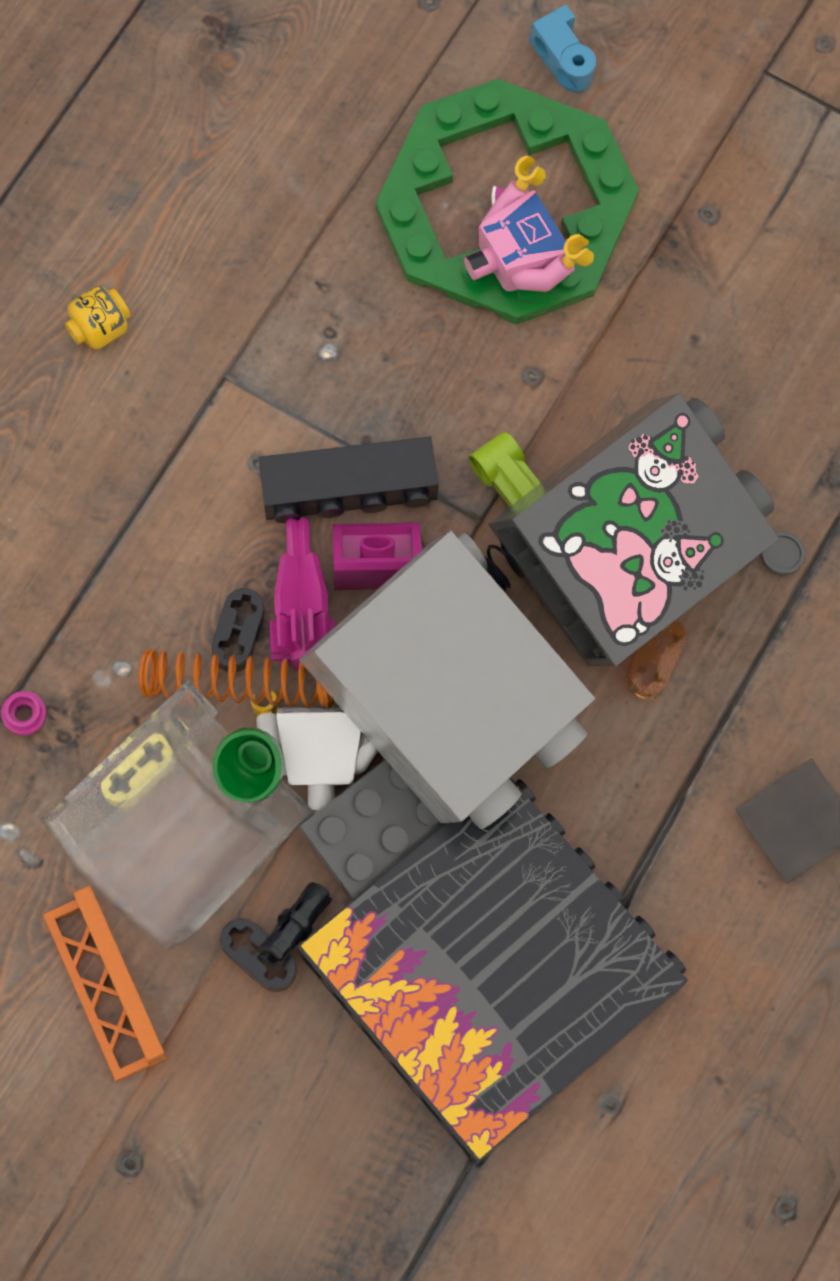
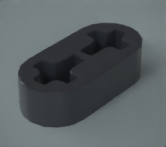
[211,588,264,672]
[220,918,297,992]

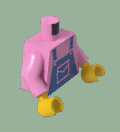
[464,156,594,292]

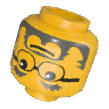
[65,286,131,350]

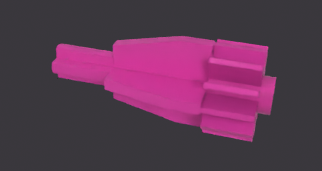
[269,518,335,670]

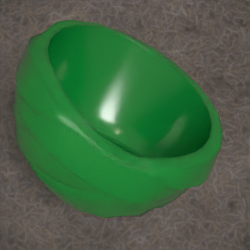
[212,728,285,803]

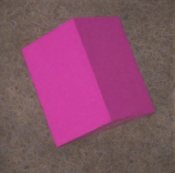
[333,522,422,590]

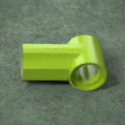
[468,431,541,507]

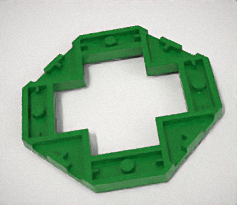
[376,79,639,325]

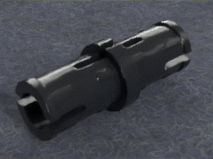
[257,882,332,968]

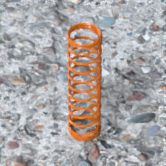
[139,649,334,710]

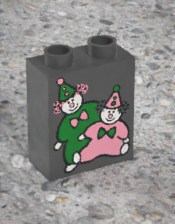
[488,393,779,666]

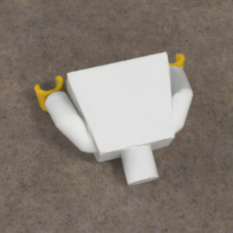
[250,691,378,810]

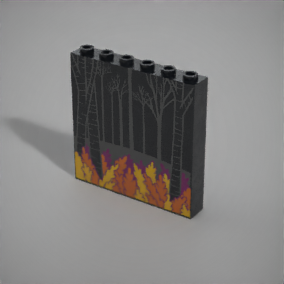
[297,777,688,1167]

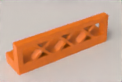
[43,886,167,1083]

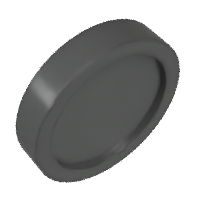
[761,532,805,576]

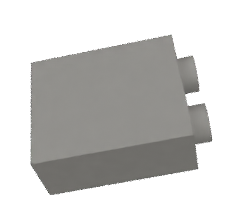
[299,531,596,829]

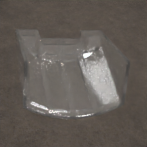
[41,680,313,950]

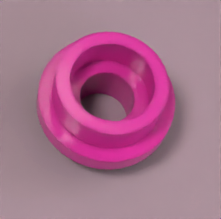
[1,691,47,736]

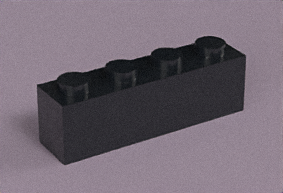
[258,436,439,523]

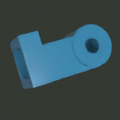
[529,4,596,92]

